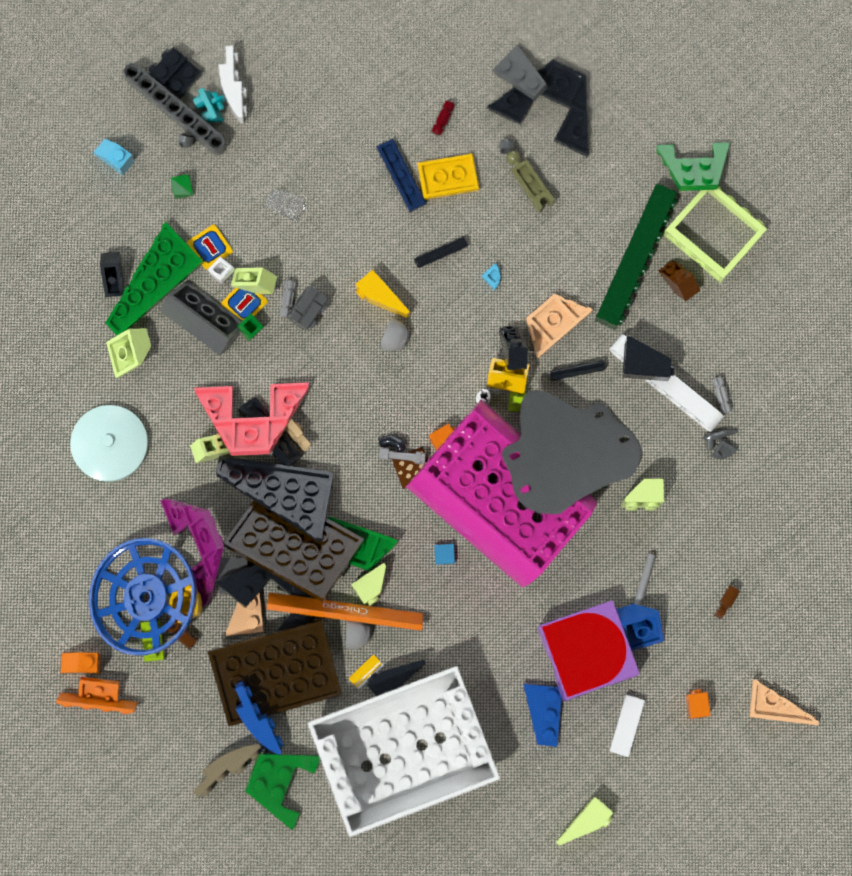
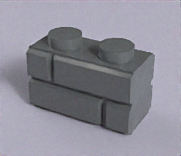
[286,286,328,330]

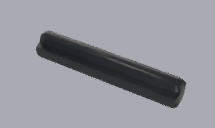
[414,237,468,268]
[550,360,606,381]

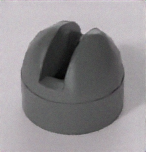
[178,134,194,149]
[499,138,514,154]

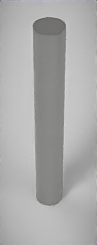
[634,554,655,606]

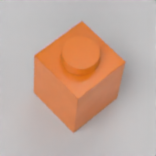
[685,689,711,719]

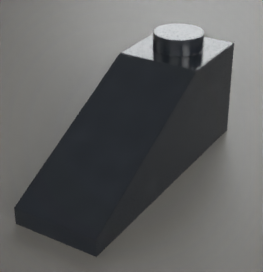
[367,660,426,697]

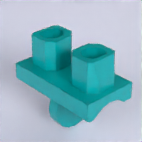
[193,88,226,124]

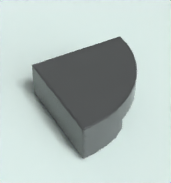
[711,439,737,459]

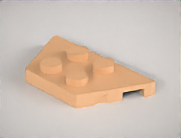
[526,294,593,359]

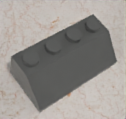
[160,280,242,355]

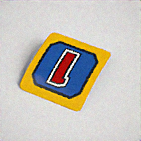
[187,225,233,270]
[221,288,268,321]

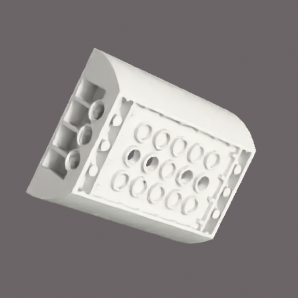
[308,666,500,837]

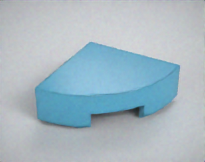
[482,263,501,290]

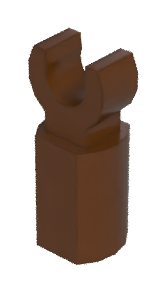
[714,585,740,619]
[167,619,198,650]

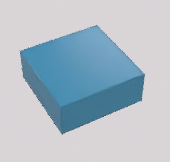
[434,544,455,565]

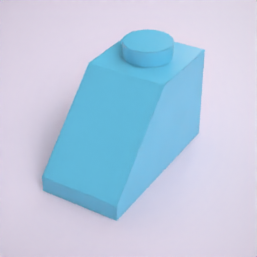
[93,139,135,175]

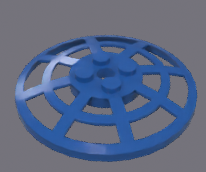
[89,538,197,656]

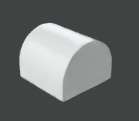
[208,257,235,284]

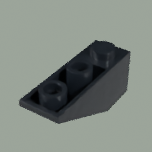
[498,326,528,370]

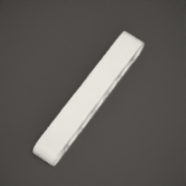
[609,334,724,432]

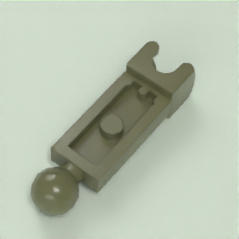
[506,150,555,213]

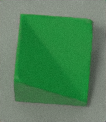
[170,174,193,199]
[237,314,264,342]

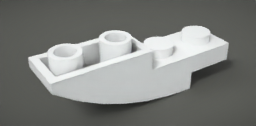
[219,46,247,123]

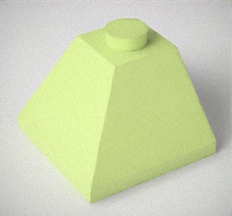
[106,328,151,378]

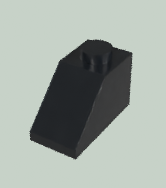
[100,252,124,297]

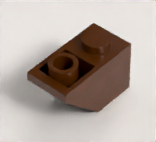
[658,260,700,302]

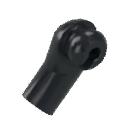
[378,434,406,452]

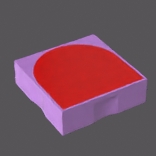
[537,600,640,702]

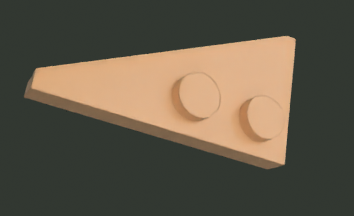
[749,679,819,725]

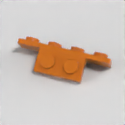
[56,677,138,714]

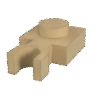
[285,419,311,452]

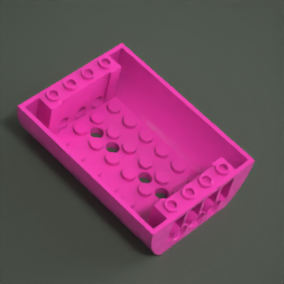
[406,399,598,588]

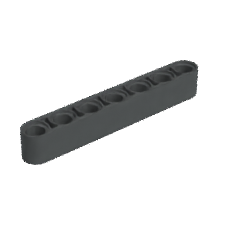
[124,63,226,155]

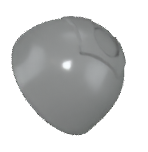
[381,317,409,351]
[346,621,371,650]

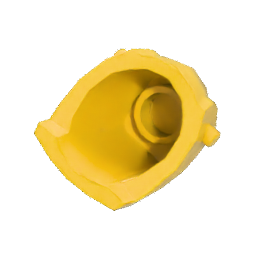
[169,586,202,623]

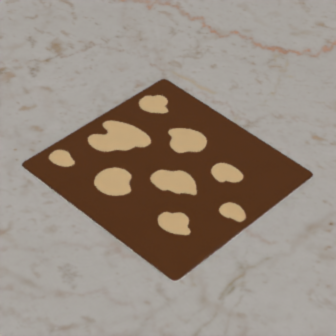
[392,447,428,489]

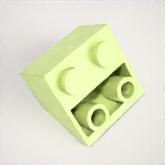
[621,479,664,511]

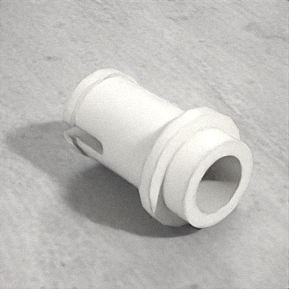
[476,389,491,405]

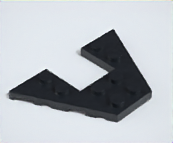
[487,60,589,157]
[215,564,316,632]

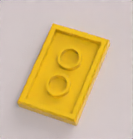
[417,154,479,200]

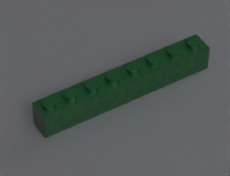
[594,183,678,330]

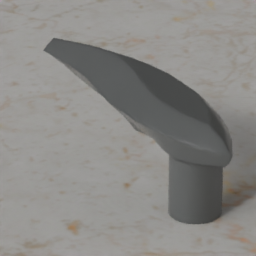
[702,430,738,449]

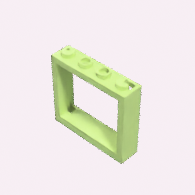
[663,186,767,283]

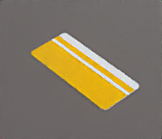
[349,655,384,689]

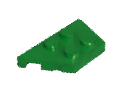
[328,516,399,572]

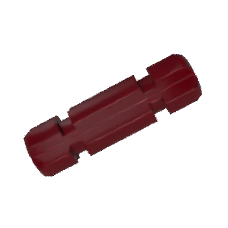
[431,100,455,136]

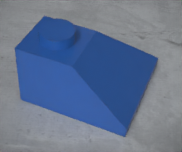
[616,604,664,651]

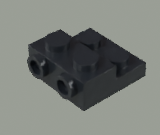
[149,47,203,100]

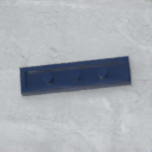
[376,139,426,213]

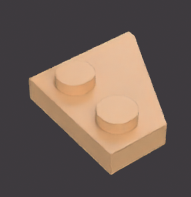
[226,593,264,637]

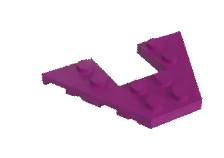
[160,498,224,607]

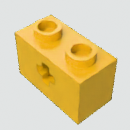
[487,358,530,394]

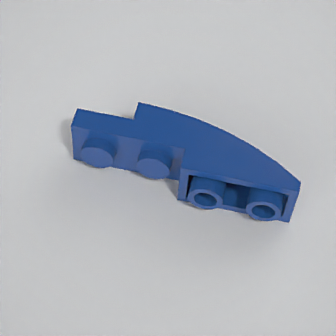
[235,681,284,755]

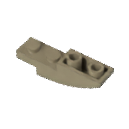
[193,744,262,797]

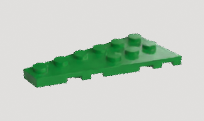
[105,221,203,336]

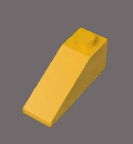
[355,270,410,318]

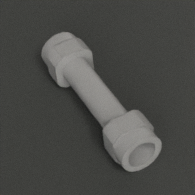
[379,448,426,465]

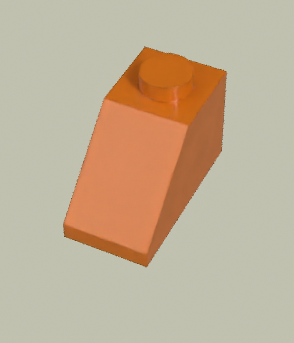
[61,652,101,674]

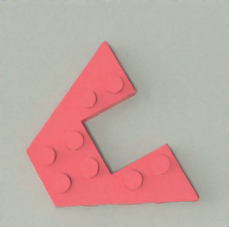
[194,382,309,456]

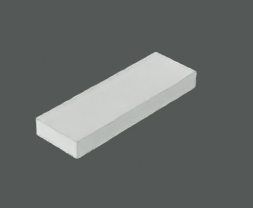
[609,695,645,757]

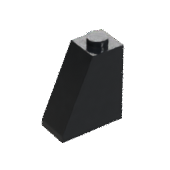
[622,336,674,382]

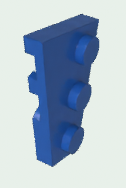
[523,684,561,747]

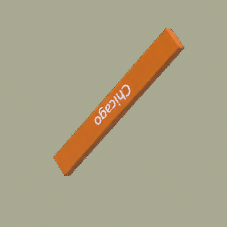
[267,592,423,631]

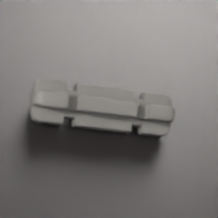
[279,280,295,318]
[713,377,732,414]

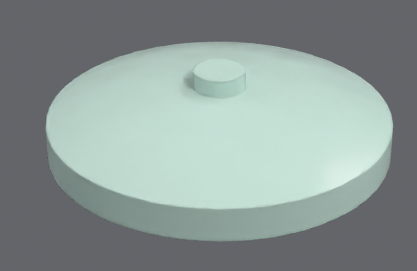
[70,405,148,482]

